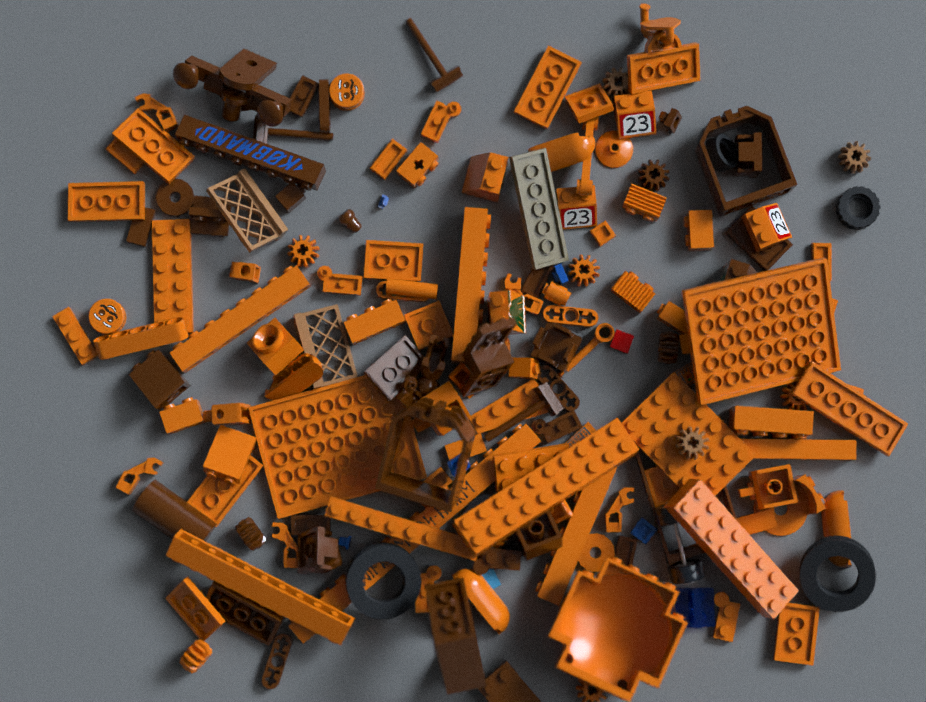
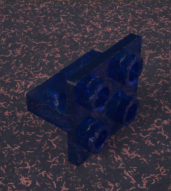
[675,587,715,628]

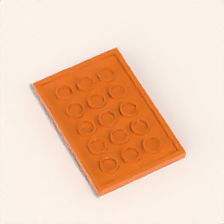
[622,372,756,496]

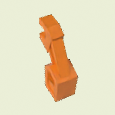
[135,93,179,132]
[504,273,544,316]
[116,457,164,495]
[605,487,634,532]
[272,522,298,568]

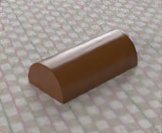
[132,479,217,541]
[206,581,285,646]

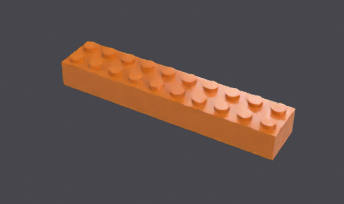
[453,418,640,558]

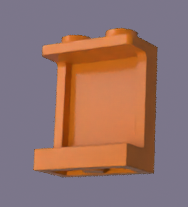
[203,425,257,485]

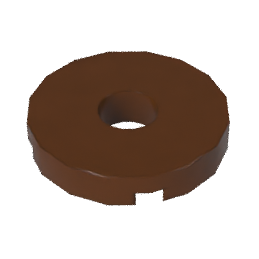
[156,179,195,217]

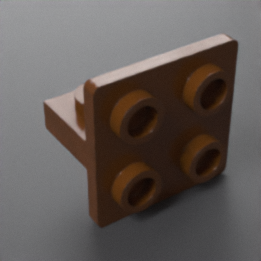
[189,196,232,237]

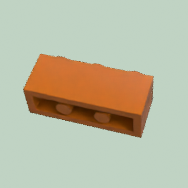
[343,299,406,345]

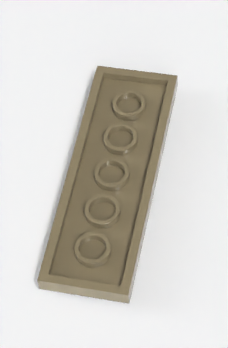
[509,148,569,270]

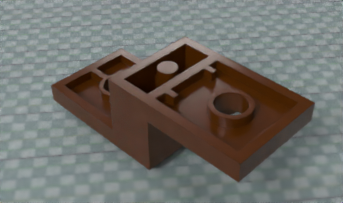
[460,317,517,397]

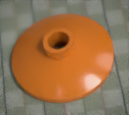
[595,131,633,168]

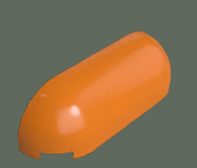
[528,133,595,172]
[264,353,323,400]
[821,490,852,568]
[452,569,510,635]

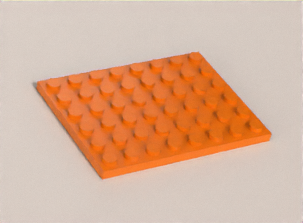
[682,257,841,405]
[248,375,427,519]

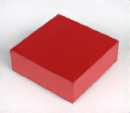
[610,329,634,354]

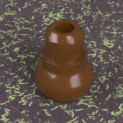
[338,209,362,233]

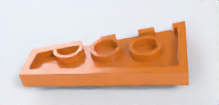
[469,379,548,434]

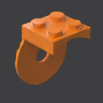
[753,474,826,536]

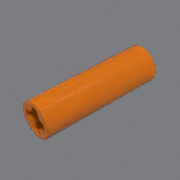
[386,278,438,299]

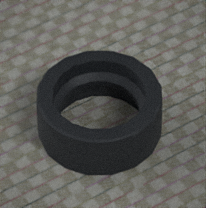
[705,134,738,172]

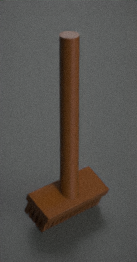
[405,18,463,92]
[253,114,334,144]
[485,382,564,442]

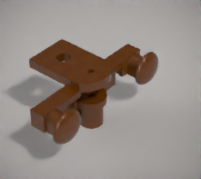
[173,49,292,127]

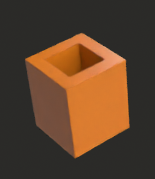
[509,357,540,379]

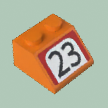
[613,91,657,139]
[555,185,597,230]
[742,203,792,252]

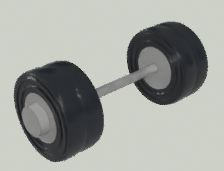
[655,501,705,585]

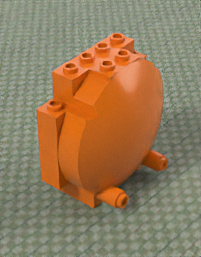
[548,556,688,702]

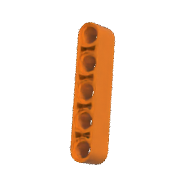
[93,317,189,360]

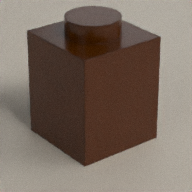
[275,184,306,213]

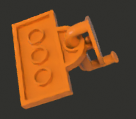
[627,4,700,94]

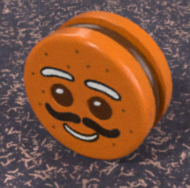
[329,73,365,111]
[88,299,126,335]

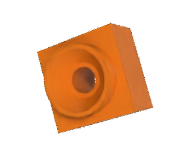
[247,318,304,375]

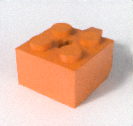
[411,381,472,436]
[738,464,798,510]

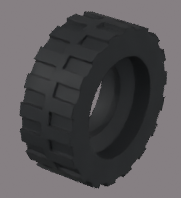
[836,186,881,230]

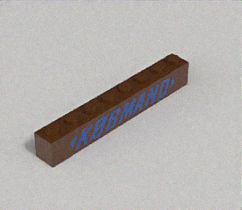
[175,114,326,191]

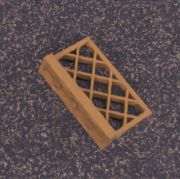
[206,168,288,253]
[292,304,358,390]

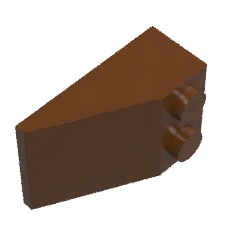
[515,510,562,561]
[478,660,541,702]

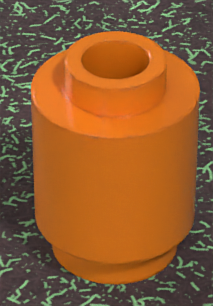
[542,281,571,306]

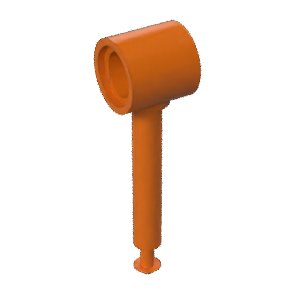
[557,323,615,378]

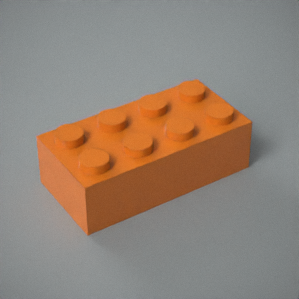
[729,406,814,439]

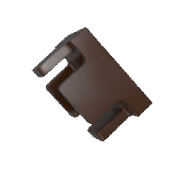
[734,133,762,178]
[531,322,582,373]
[297,526,338,574]

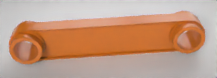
[576,116,599,196]

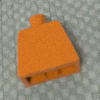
[203,403,251,426]

